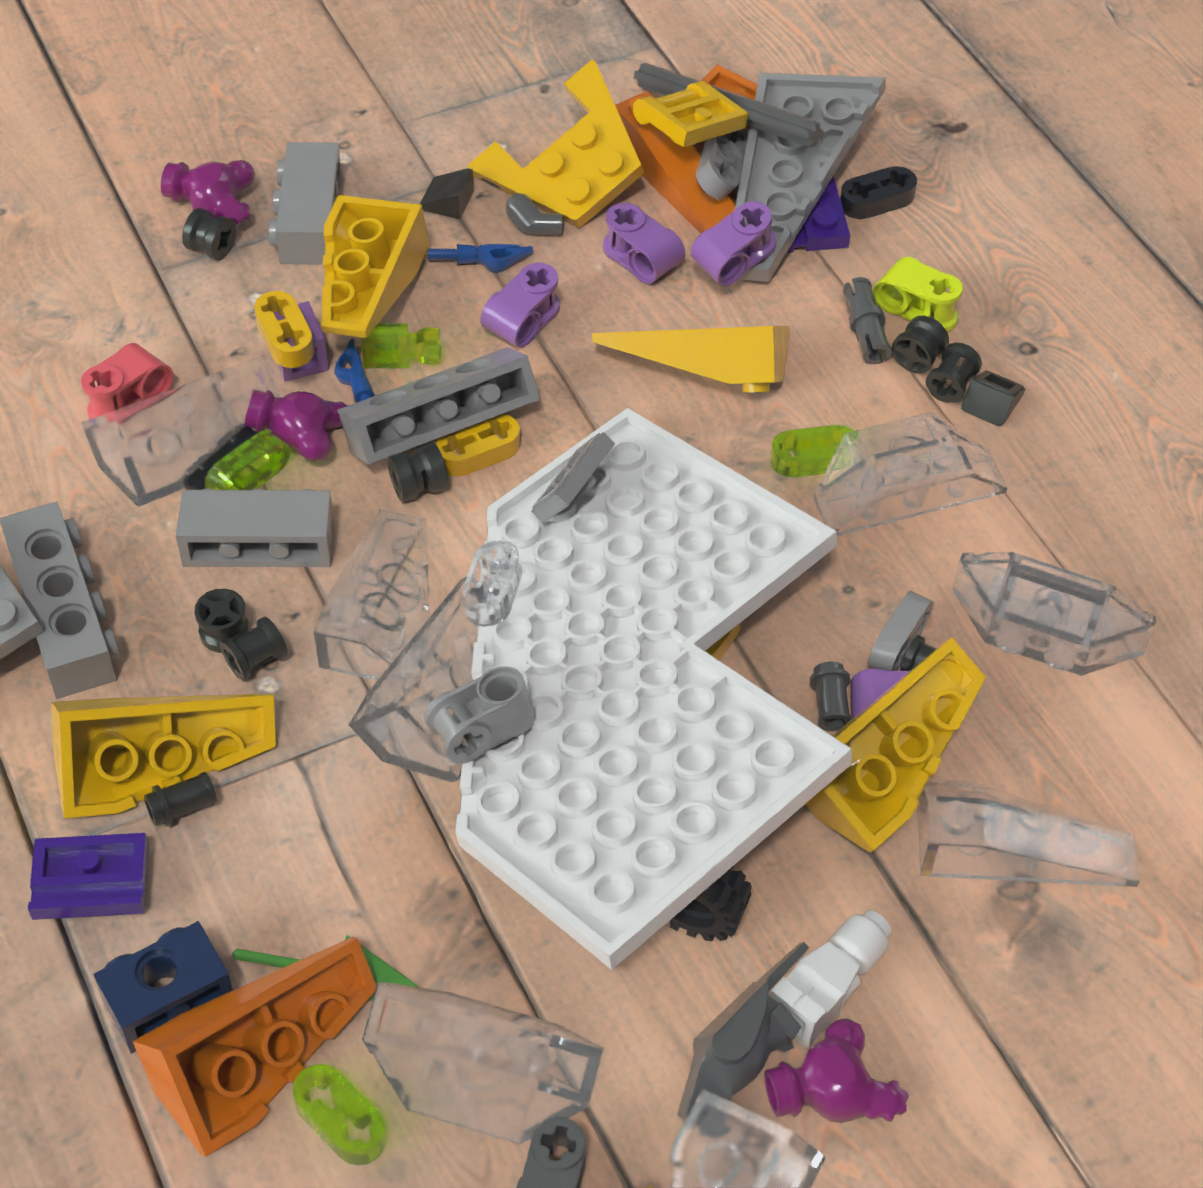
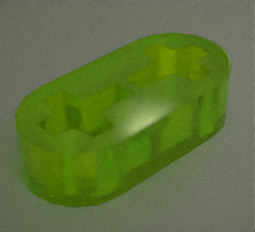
[770,425,860,477]
[205,430,290,490]
[292,1064,387,1166]

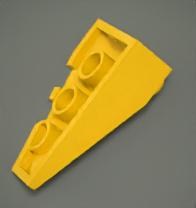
[321,195,430,338]
[592,326,790,392]
[805,637,986,853]
[51,693,276,819]

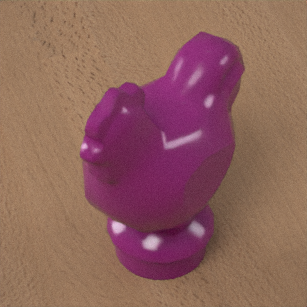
[161,160,255,224]
[244,389,348,461]
[764,1019,909,1123]

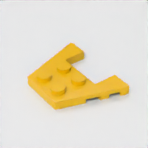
[467,59,644,229]

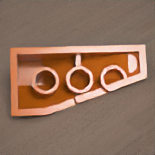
[615,91,736,233]
[133,937,378,1157]

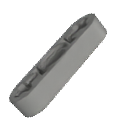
[696,128,748,200]

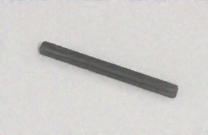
[634,63,824,147]

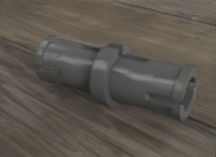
[843,277,892,364]

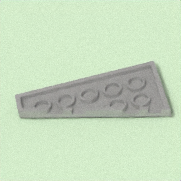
[735,73,886,281]

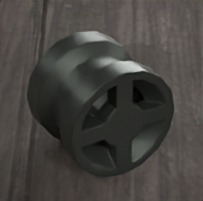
[182,207,236,261]
[892,315,949,373]
[194,588,250,653]

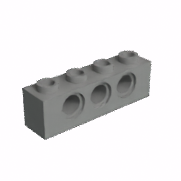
[337,347,540,465]
[0,501,121,699]

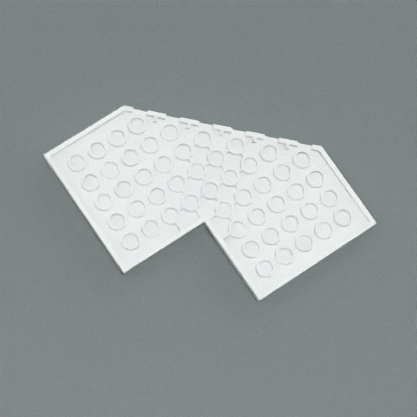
[455,408,852,970]

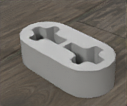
[868,590,934,671]

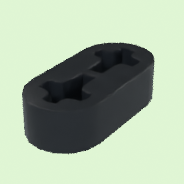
[840,166,917,219]

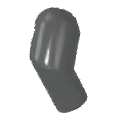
[505,193,563,236]

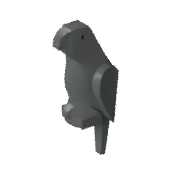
[677,942,809,1139]

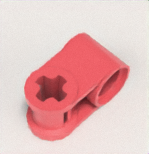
[81,343,173,427]

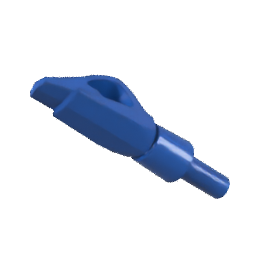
[428,244,533,273]
[334,338,375,403]

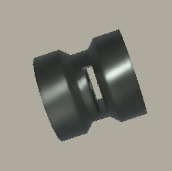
[387,443,449,502]

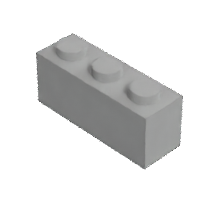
[269,142,342,265]
[176,489,334,567]

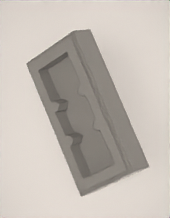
[531,432,616,523]

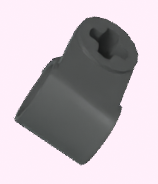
[516,1117,585,1188]

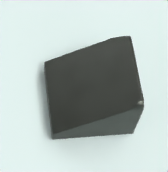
[420,168,474,219]
[961,370,1026,426]

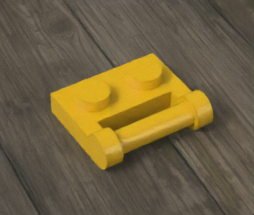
[633,81,749,147]

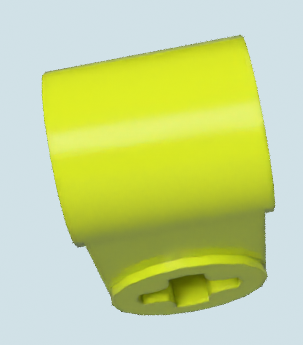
[873,256,963,332]

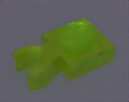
[361,323,441,368]

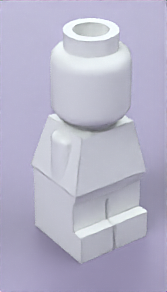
[770,910,892,1049]

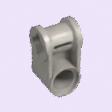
[424,666,535,764]

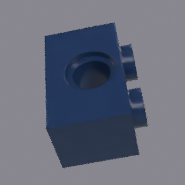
[93,921,233,1054]

